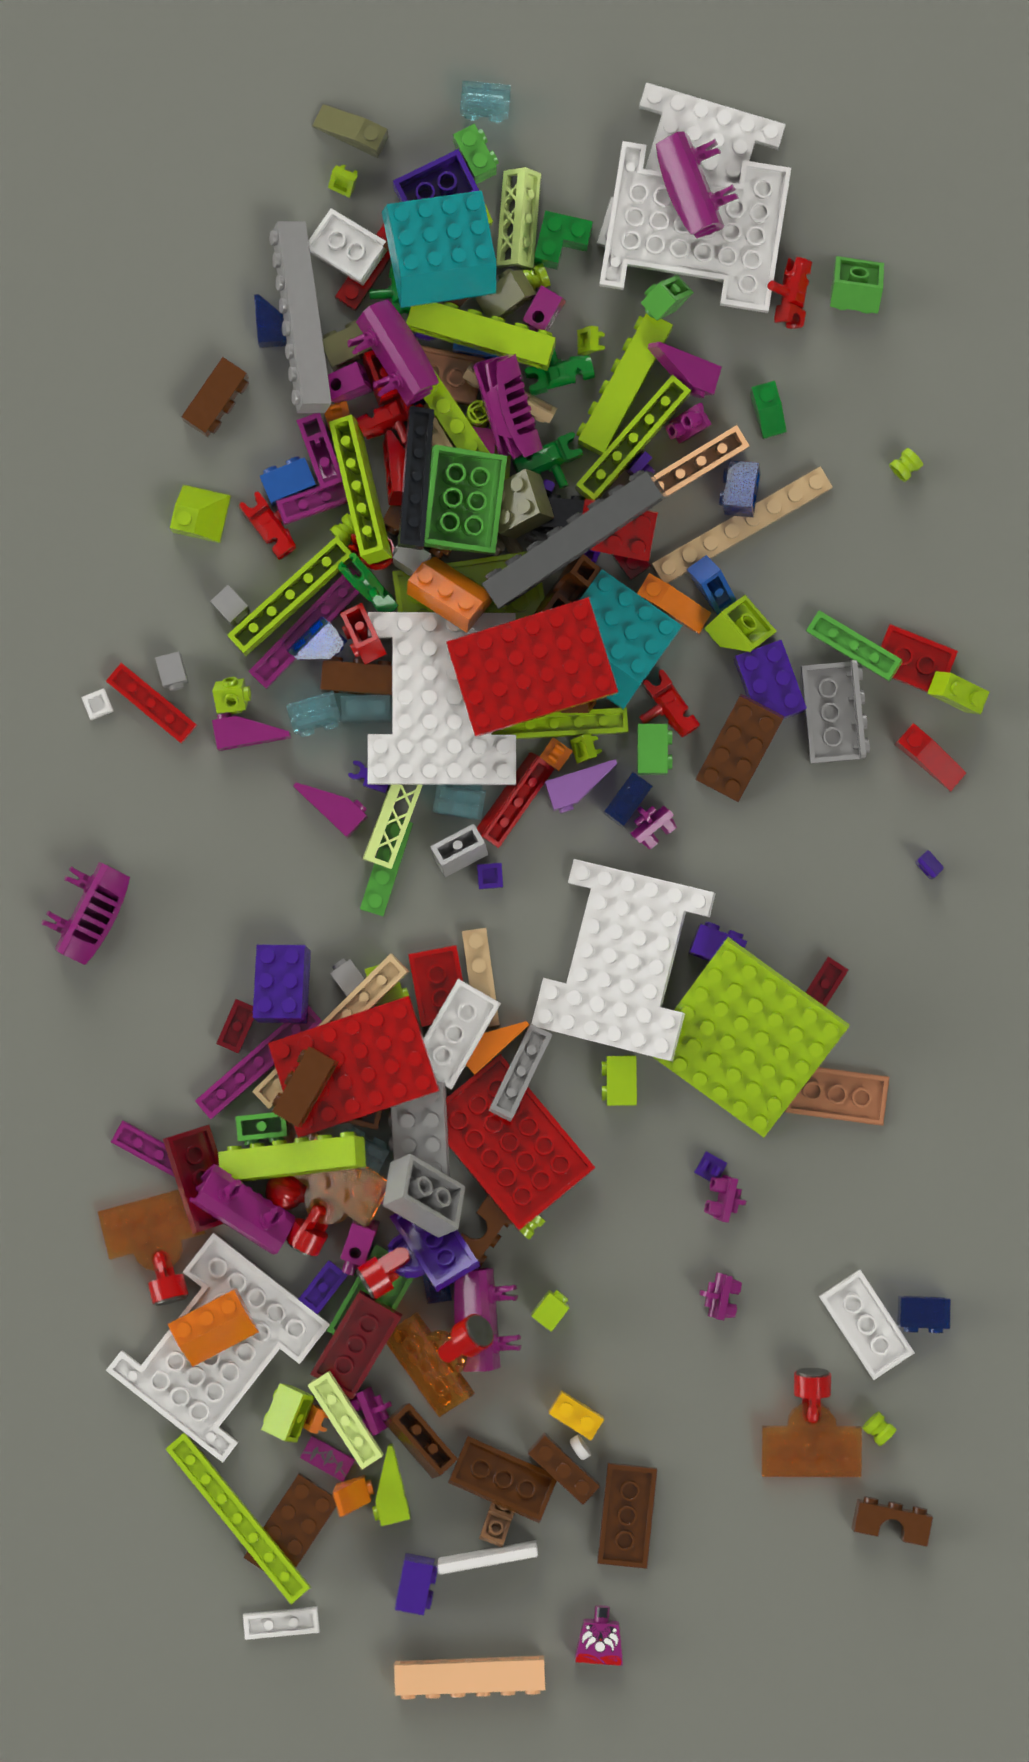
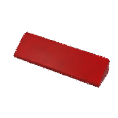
[477,752,554,849]

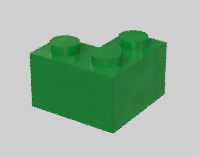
[534,210,593,270]

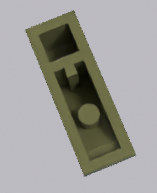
[312,104,388,158]

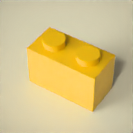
[549,1390,604,1440]

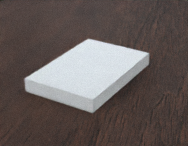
[308,208,387,285]

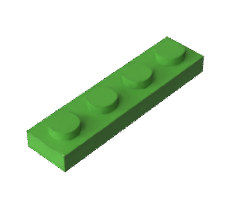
[806,610,903,682]
[360,816,413,917]

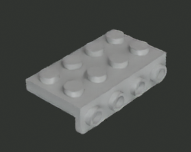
[801,660,870,764]
[388,1081,450,1177]

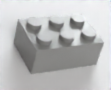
[383,1154,465,1238]

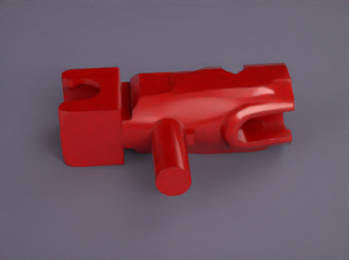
[768,257,812,329]
[356,395,425,446]
[239,491,296,560]
[639,669,700,738]

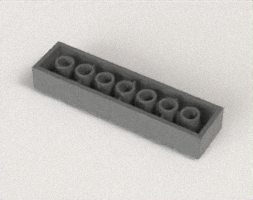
[482,470,668,608]

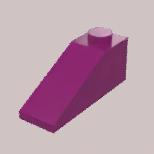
[647,342,722,398]
[296,413,343,490]
[212,713,291,751]
[293,782,368,838]

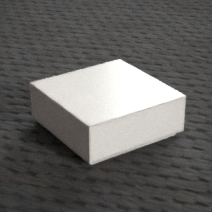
[81,688,114,721]

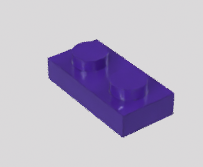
[298,1260,348,1315]

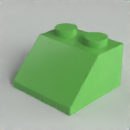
[830,256,884,314]

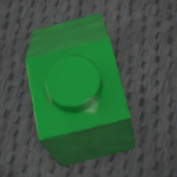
[749,380,787,439]

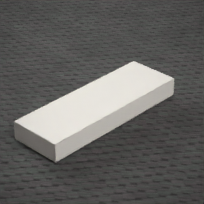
[243,1606,320,1640]

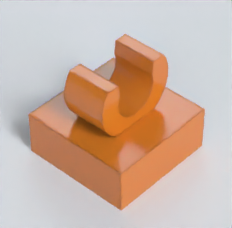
[325,401,350,432]
[539,737,573,772]
[303,1403,329,1434]

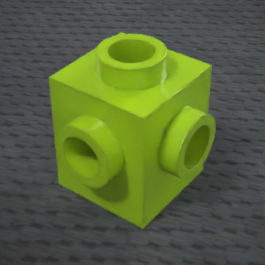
[212,677,251,714]

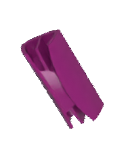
[656,132,739,238]
[347,300,439,407]
[473,354,543,459]
[41,862,130,965]
[189,1164,296,1255]
[454,1268,521,1372]

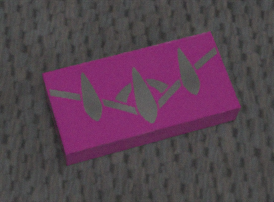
[300,1435,355,1482]

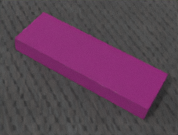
[276,482,348,525]
[111,1120,175,1177]

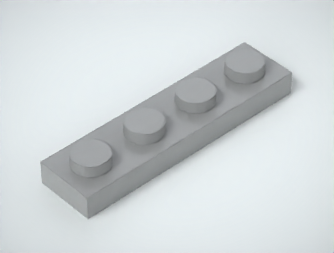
[488,1024,553,1122]

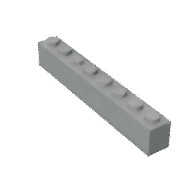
[269,221,331,413]

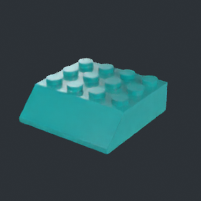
[382,190,496,308]
[580,569,682,709]

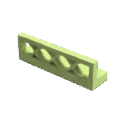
[496,167,541,270]
[363,785,423,869]
[308,1371,384,1469]

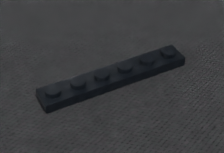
[398,406,434,550]

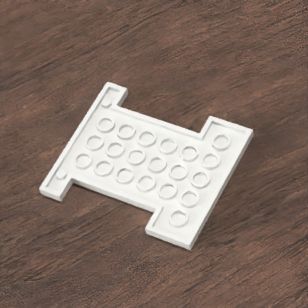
[597,82,786,283]
[599,141,791,313]
[368,612,516,785]
[531,859,716,1062]
[106,1233,330,1463]

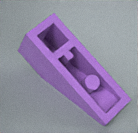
[545,759,617,814]

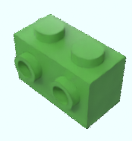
[453,123,499,184]
[641,275,694,320]
[637,724,672,775]
[235,1113,289,1145]

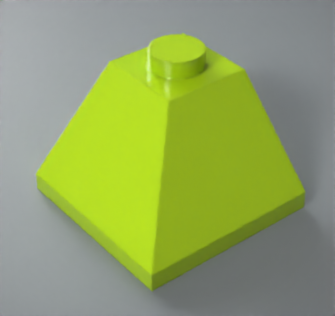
[170,485,231,543]
[704,595,777,652]

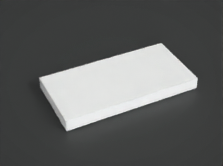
[424,979,501,1090]
[819,1269,915,1380]
[437,1540,538,1575]

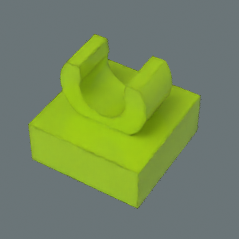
[328,164,358,198]
[577,325,605,355]
[570,733,602,764]

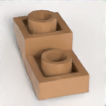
[479,1502,515,1547]

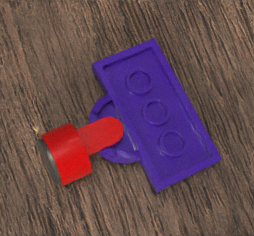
[356,1213,480,1299]

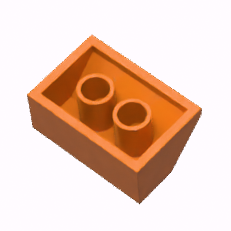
[407,557,493,633]
[167,1288,259,1367]

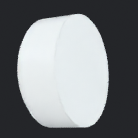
[570,1434,591,1460]

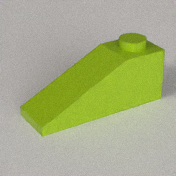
[372,1443,411,1526]

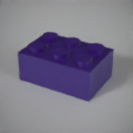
[393,149,479,202]
[734,640,807,719]
[253,945,311,1023]

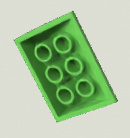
[424,445,507,554]

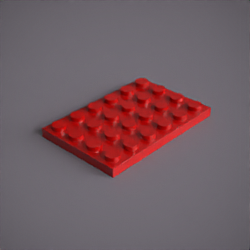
[446,597,618,737]
[268,996,440,1138]
[446,1054,595,1231]

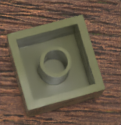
[498,469,554,539]

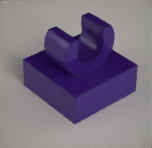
[625,451,656,476]
[694,1151,728,1181]

